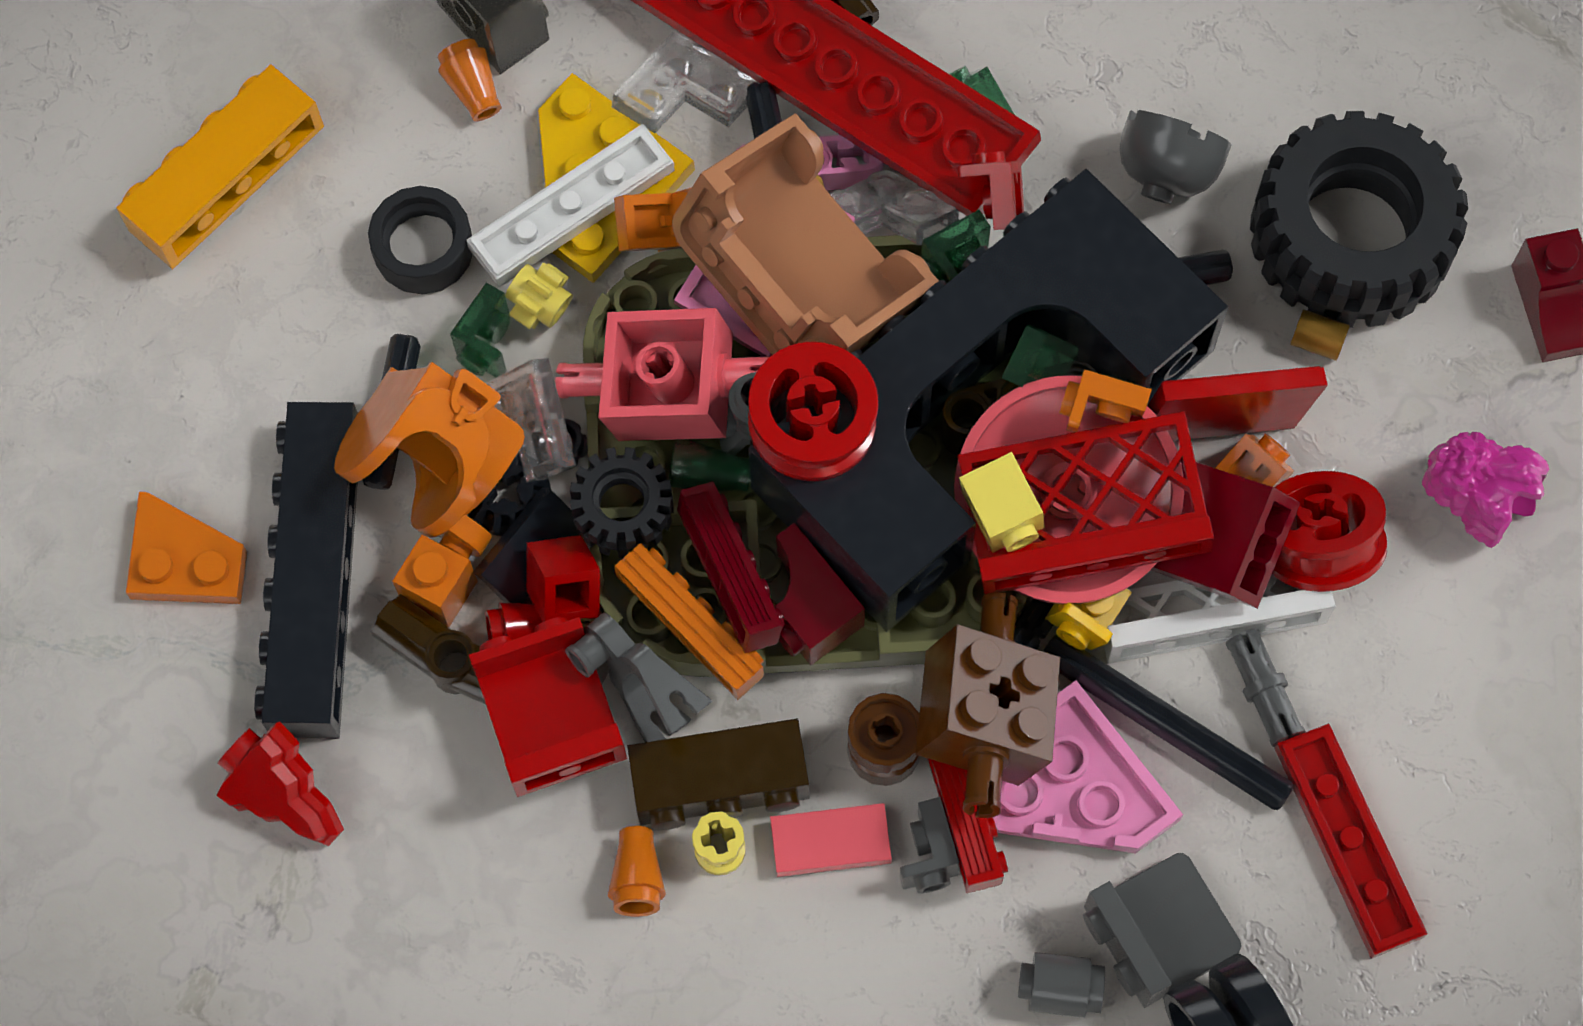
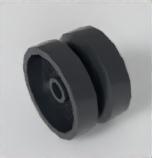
[1163,953,1293,1026]

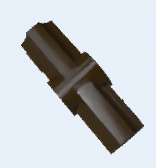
[371,594,486,704]

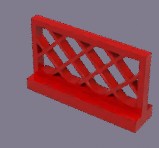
[958,411,1214,595]

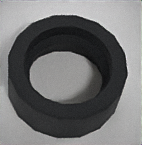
[368,185,473,295]

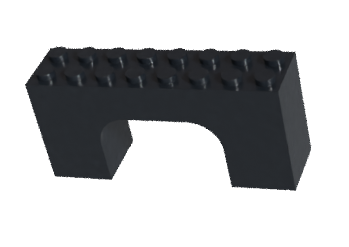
[748,168,1229,632]

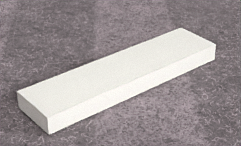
[466,124,675,287]

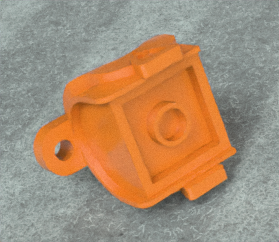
[334,362,525,559]

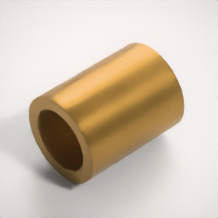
[1290,309,1350,361]

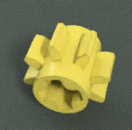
[505,262,573,330]

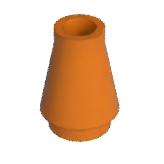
[437,39,502,121]
[608,826,666,917]

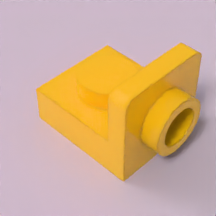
[1045,589,1132,650]

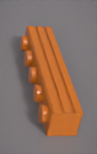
[614,543,764,700]

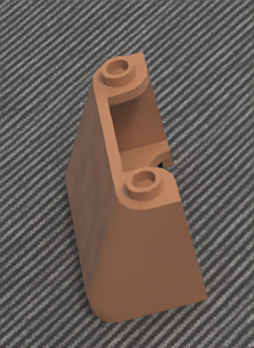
[672,113,939,355]

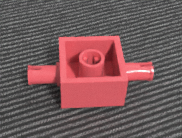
[555,308,772,441]

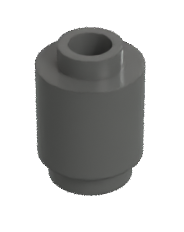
[1018,952,1105,1018]

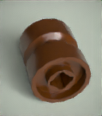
[847,693,920,786]

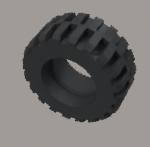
[1250,111,1468,328]

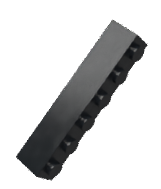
[254,402,358,739]

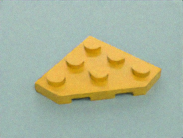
[538,73,695,283]

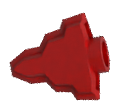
[216,721,344,846]

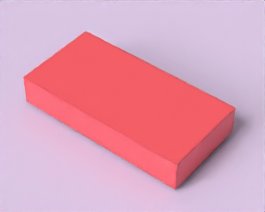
[770,803,892,877]

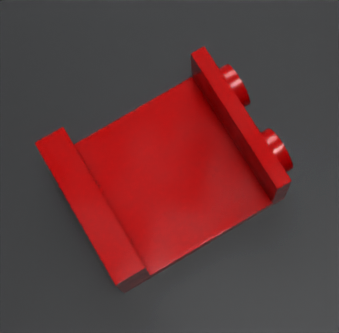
[469,617,627,797]

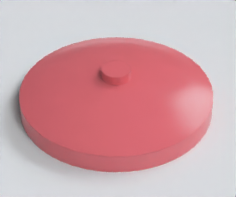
[954,375,1184,604]

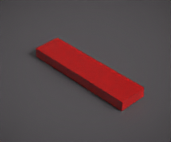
[1274,723,1428,959]

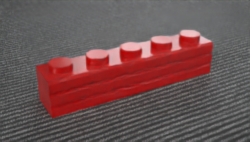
[927,758,1008,894]

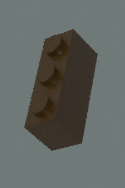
[627,718,810,830]

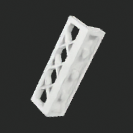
[1103,574,1336,664]

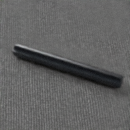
[1043,635,1294,810]

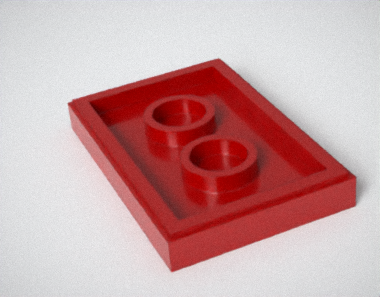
[1147,366,1328,441]

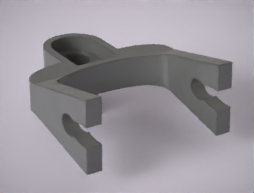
[565,613,712,742]

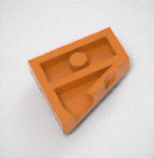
[126,492,247,604]

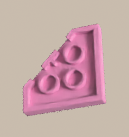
[993,680,1183,854]

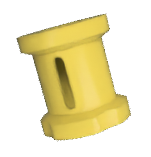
[692,812,746,875]

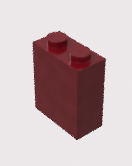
[1151,461,1300,609]

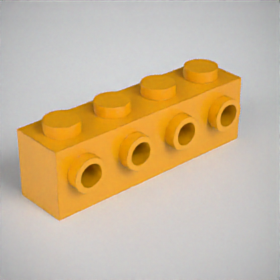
[116,64,324,270]

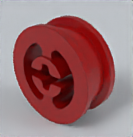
[748,342,878,481]
[1272,471,1387,592]

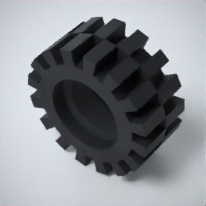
[569,447,674,558]

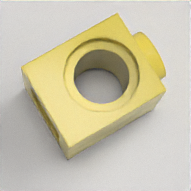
[959,452,1045,553]

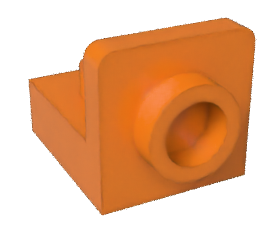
[1059,369,1152,432]
[1215,433,1294,487]

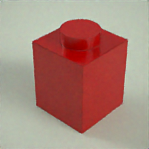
[527,535,600,622]

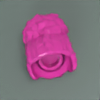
[1422,432,1550,548]

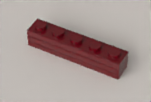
[677,482,784,654]

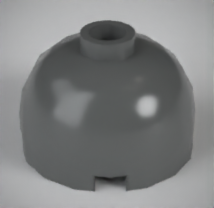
[1120,110,1232,204]

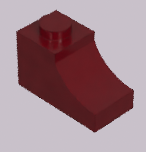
[1511,228,1583,363]
[775,523,865,666]

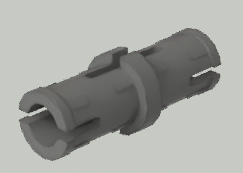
[1225,629,1306,747]

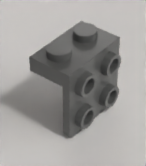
[1083,853,1241,1008]

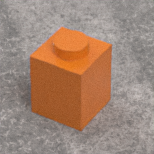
[392,535,478,628]

